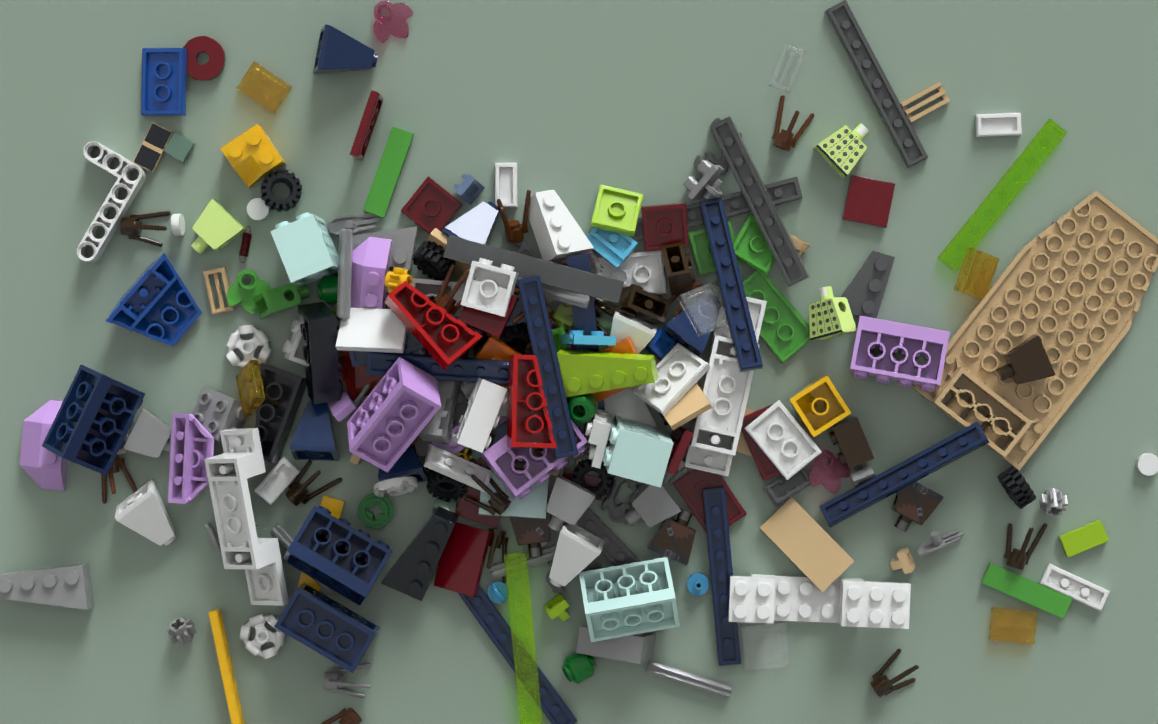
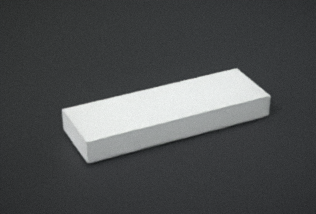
[423,445,492,492]
[1039,563,1110,611]

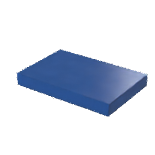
[141,48,187,116]

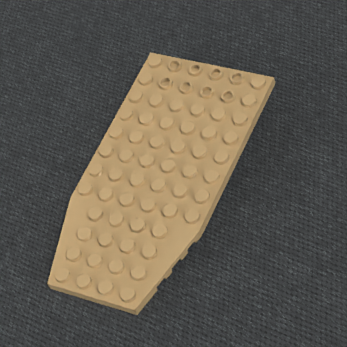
[913,191,1158,471]

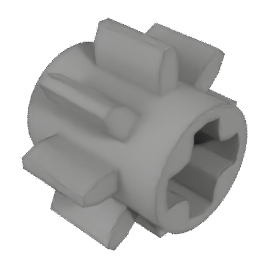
[1039,488,1068,516]
[167,617,197,645]

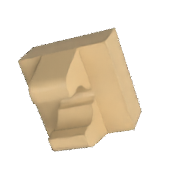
[889,547,916,575]

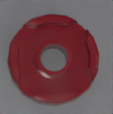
[183,36,226,81]

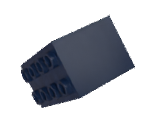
[42,364,145,476]
[282,506,393,606]
[274,583,380,673]

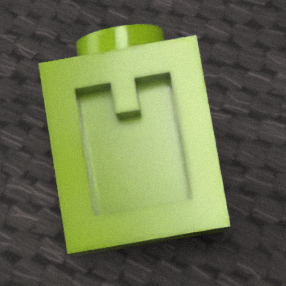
[553,302,574,329]

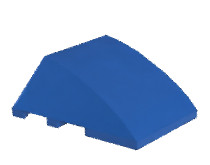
[105,253,202,347]

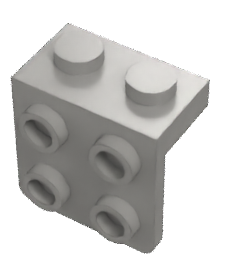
[192,386,251,442]

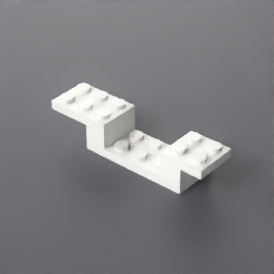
[684,297,767,476]
[204,428,289,606]
[728,574,911,629]

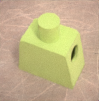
[191,199,247,254]

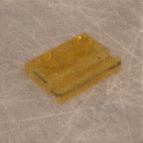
[236,61,292,113]
[954,247,1000,300]
[236,360,266,415]
[989,607,1038,644]

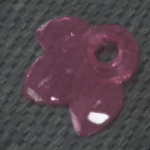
[373,1,413,43]
[808,450,850,494]

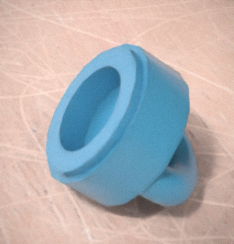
[487,581,510,604]

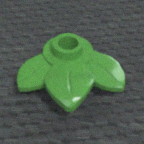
[227,270,271,314]

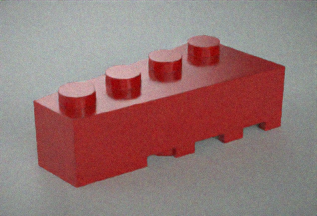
[384,281,482,370]
[507,354,557,448]

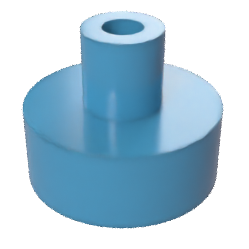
[687,573,709,596]

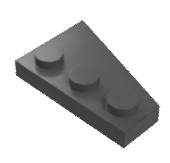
[841,251,895,318]

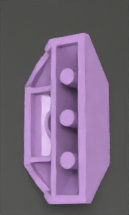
[351,237,392,309]
[19,400,68,491]
[168,413,214,504]

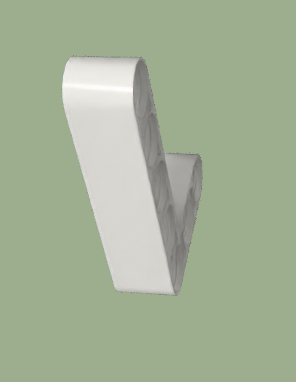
[77,141,146,262]

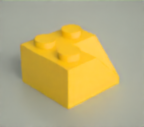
[220,124,286,188]
[789,375,851,437]

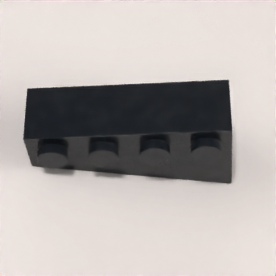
[297,302,343,404]
[254,363,307,463]
[381,507,459,601]

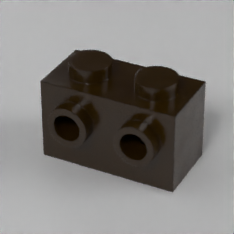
[661,242,696,296]
[616,284,671,325]
[828,416,874,469]

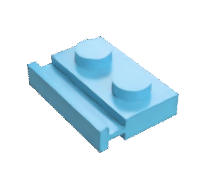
[587,228,638,270]
[561,330,616,345]

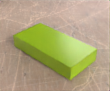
[1058,520,1109,557]

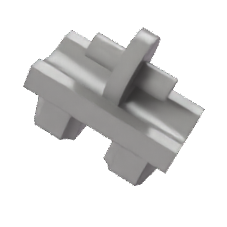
[683,160,725,200]

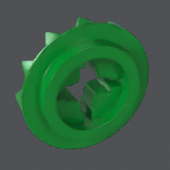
[358,493,394,529]

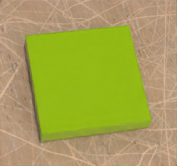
[590,184,644,237]

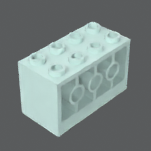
[270,212,339,286]
[603,415,674,488]
[579,557,680,642]

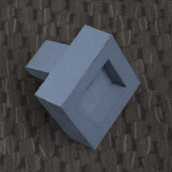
[454,174,485,205]

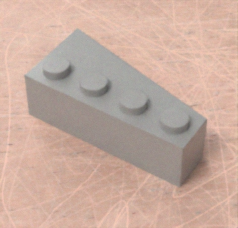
[0,563,94,610]

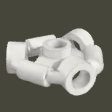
[226,325,272,369]
[240,613,285,659]

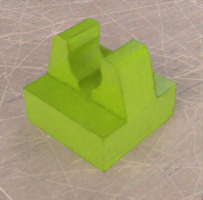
[543,593,571,622]

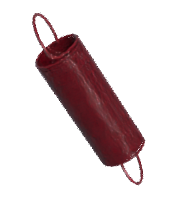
[239,226,252,263]

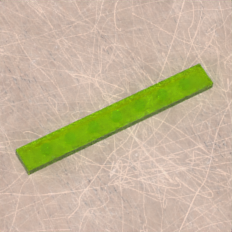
[937,119,1067,272]
[504,552,543,724]

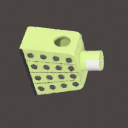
[814,123,870,178]
[809,286,857,340]

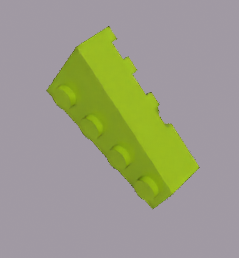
[557,348,658,397]

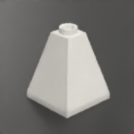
[608,311,657,354]
[115,479,176,546]
[549,522,605,588]

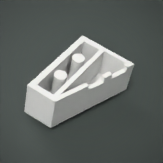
[524,190,594,263]
[450,378,508,453]

